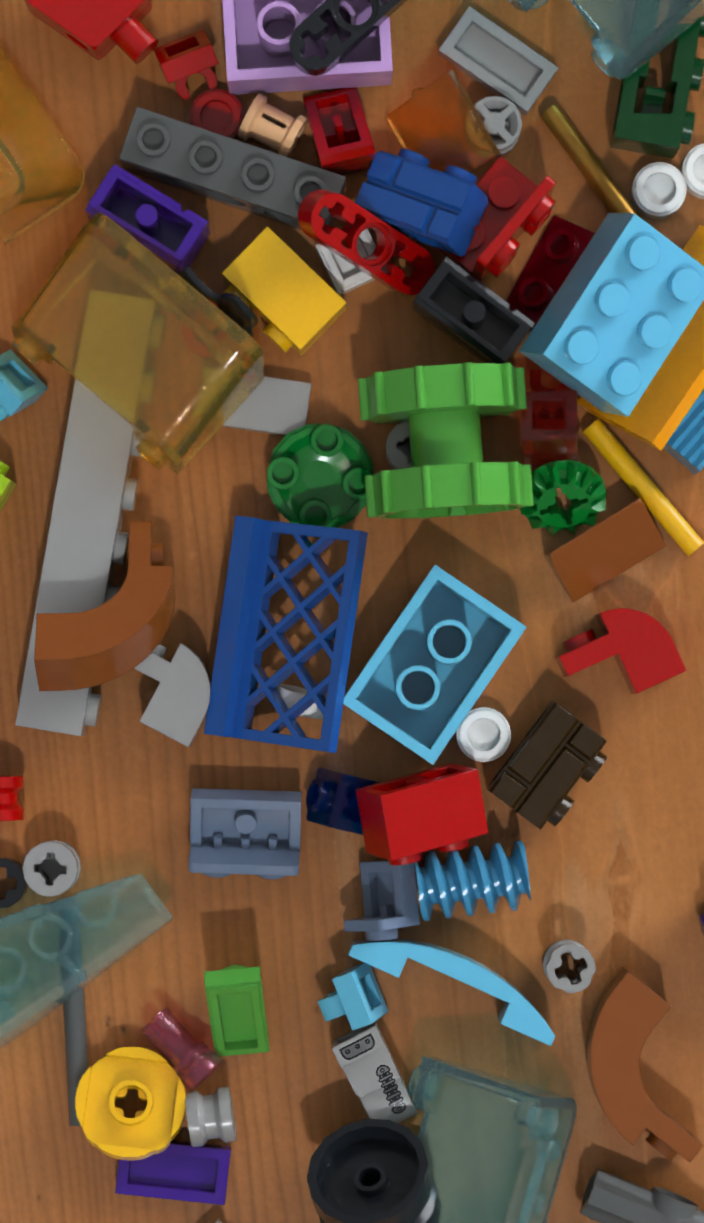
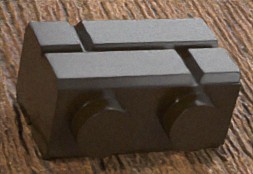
[486,701,607,830]

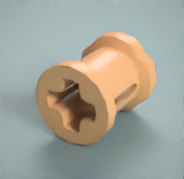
[237,93,308,158]

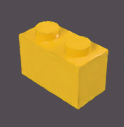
[222,226,347,356]

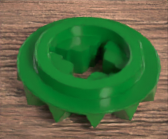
[520,460,606,536]

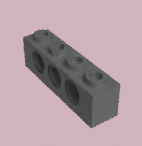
[119,107,346,230]

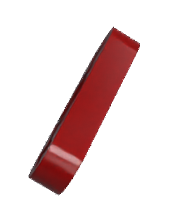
[298,189,435,295]

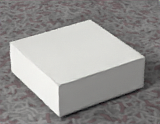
[315,228,376,296]

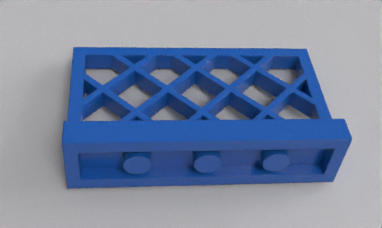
[204,515,368,753]

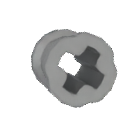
[542,939,596,993]

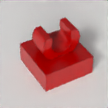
[154,29,219,100]

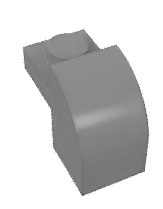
[134,643,211,747]

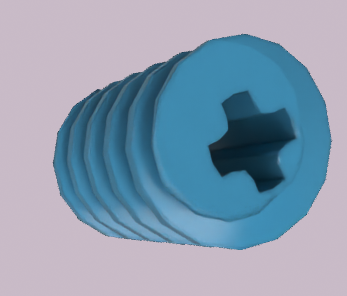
[415,840,531,921]

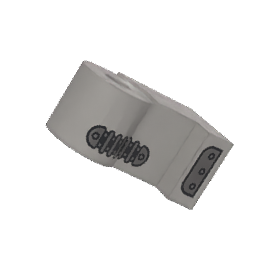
[331,1021,418,1124]

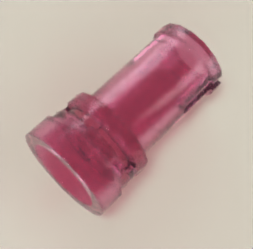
[142,1007,223,1091]

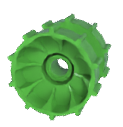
[358,362,534,520]

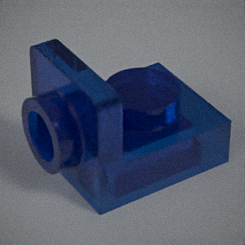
[306,768,380,835]

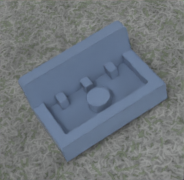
[188,788,302,880]

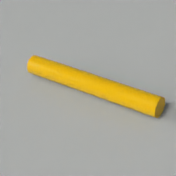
[582,418,704,556]

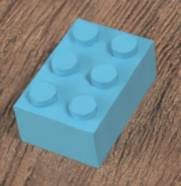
[519,213,704,417]
[343,565,527,765]

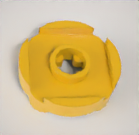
[75,1047,186,1161]

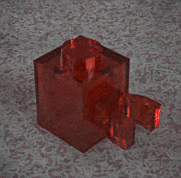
[521,370,580,472]

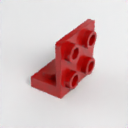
[439,156,556,282]

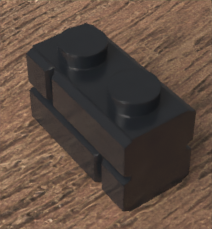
[412,257,535,364]

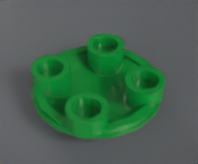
[266,423,373,528]

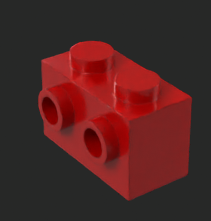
[356,763,488,866]

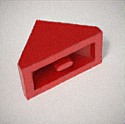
[303,87,375,175]

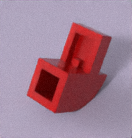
[555,608,687,694]

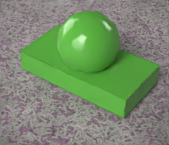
[204,964,270,1057]

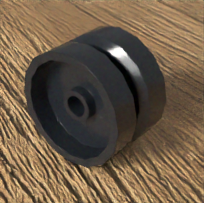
[307,1119,442,1223]

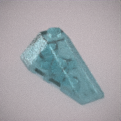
[0,873,173,1049]

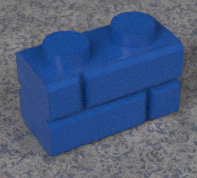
[355,148,488,257]

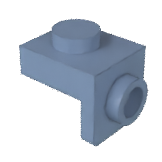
[344,860,420,941]

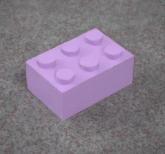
[222,0,393,95]

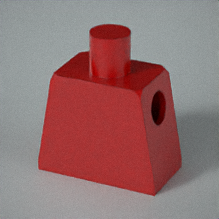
[24,0,159,64]

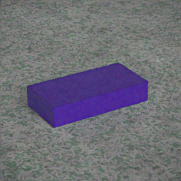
[115,1141,231,1205]

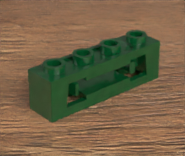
[610,0,704,159]

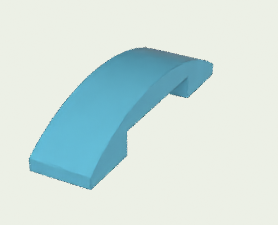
[348,938,555,1046]

